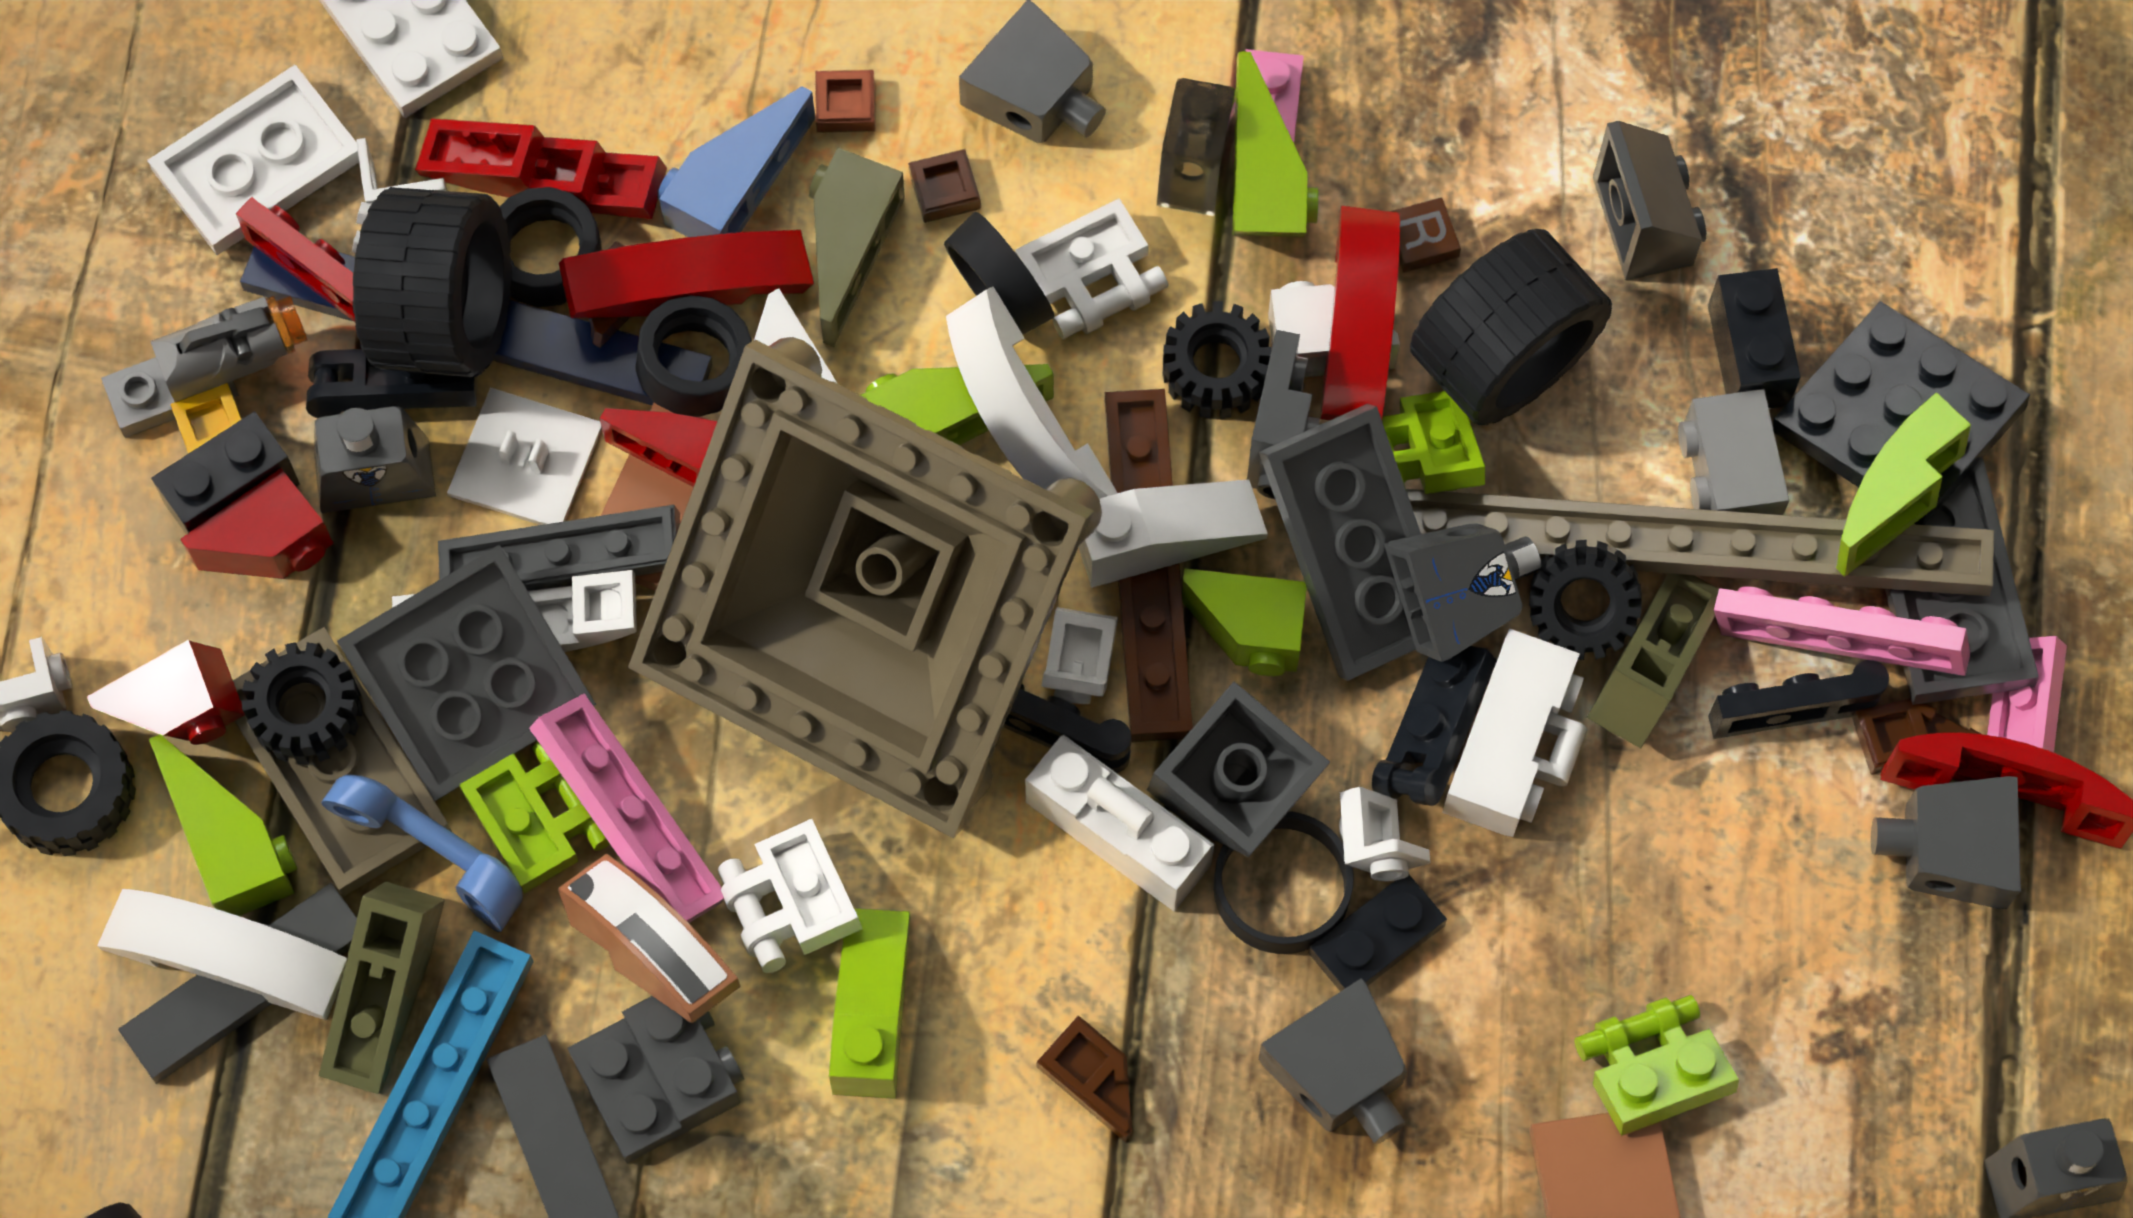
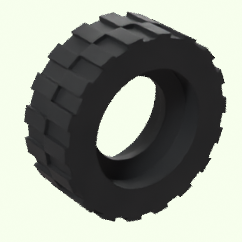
[0,710,136,856]

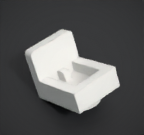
[1041,607,1118,704]
[0,637,72,732]
[1339,787,1430,881]

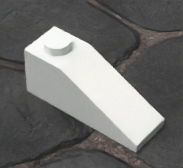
[1079,479,1268,588]

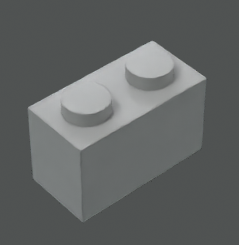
[1678,389,1789,515]

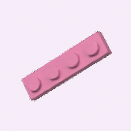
[1714,586,1971,676]
[529,693,724,923]

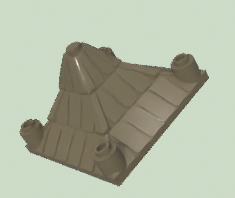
[628,337,1102,839]

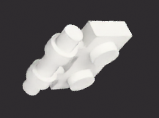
[1015,198,1168,339]
[718,819,862,973]

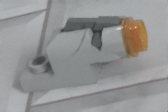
[101,295,308,438]

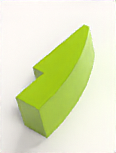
[1836,392,1971,577]

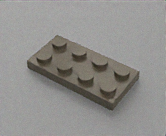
[233,627,452,897]

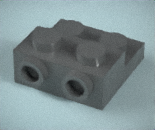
[1247,330,1320,499]
[567,996,744,1163]

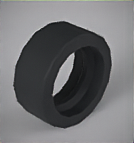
[500,187,602,307]
[635,295,752,417]

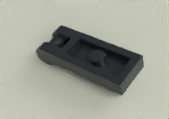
[306,349,477,418]
[1372,646,1497,806]
[1708,660,1889,739]
[1004,684,1132,773]

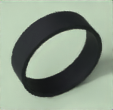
[1214,811,1353,954]

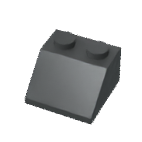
[1593,121,1706,281]
[1147,681,1330,857]

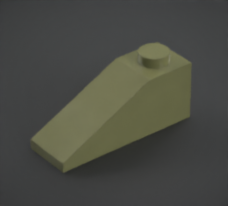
[809,147,905,347]
[1586,573,1719,748]
[318,881,445,1094]

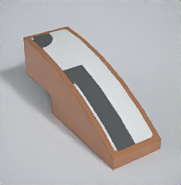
[558,854,741,1023]

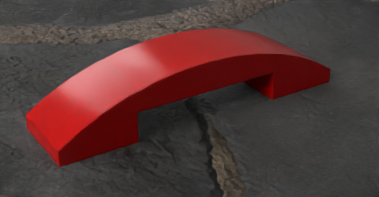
[1320,205,1400,420]
[1880,732,2133,849]

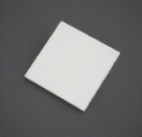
[447,387,602,525]

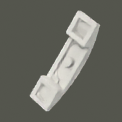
[946,286,1117,499]
[392,570,637,652]
[97,889,347,1020]

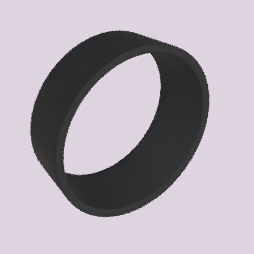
[944,212,1054,335]

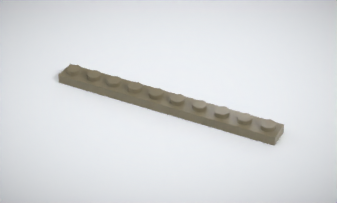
[1406,489,1994,596]

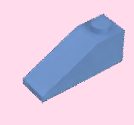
[658,86,815,237]

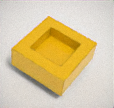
[170,383,242,454]

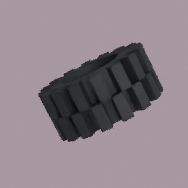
[1162,301,1272,419]
[1529,540,1642,660]
[242,642,363,764]

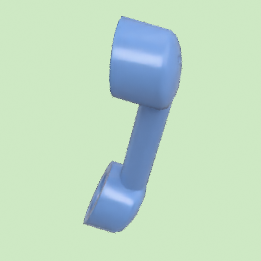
[321,775,523,932]

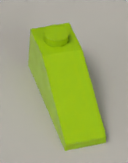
[1233,52,1318,237]
[861,364,1054,445]
[149,734,298,916]
[829,908,910,1099]

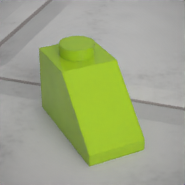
[1182,568,1307,676]

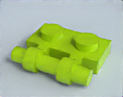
[1382,391,1485,494]
[459,742,610,893]
[1574,995,1739,1136]

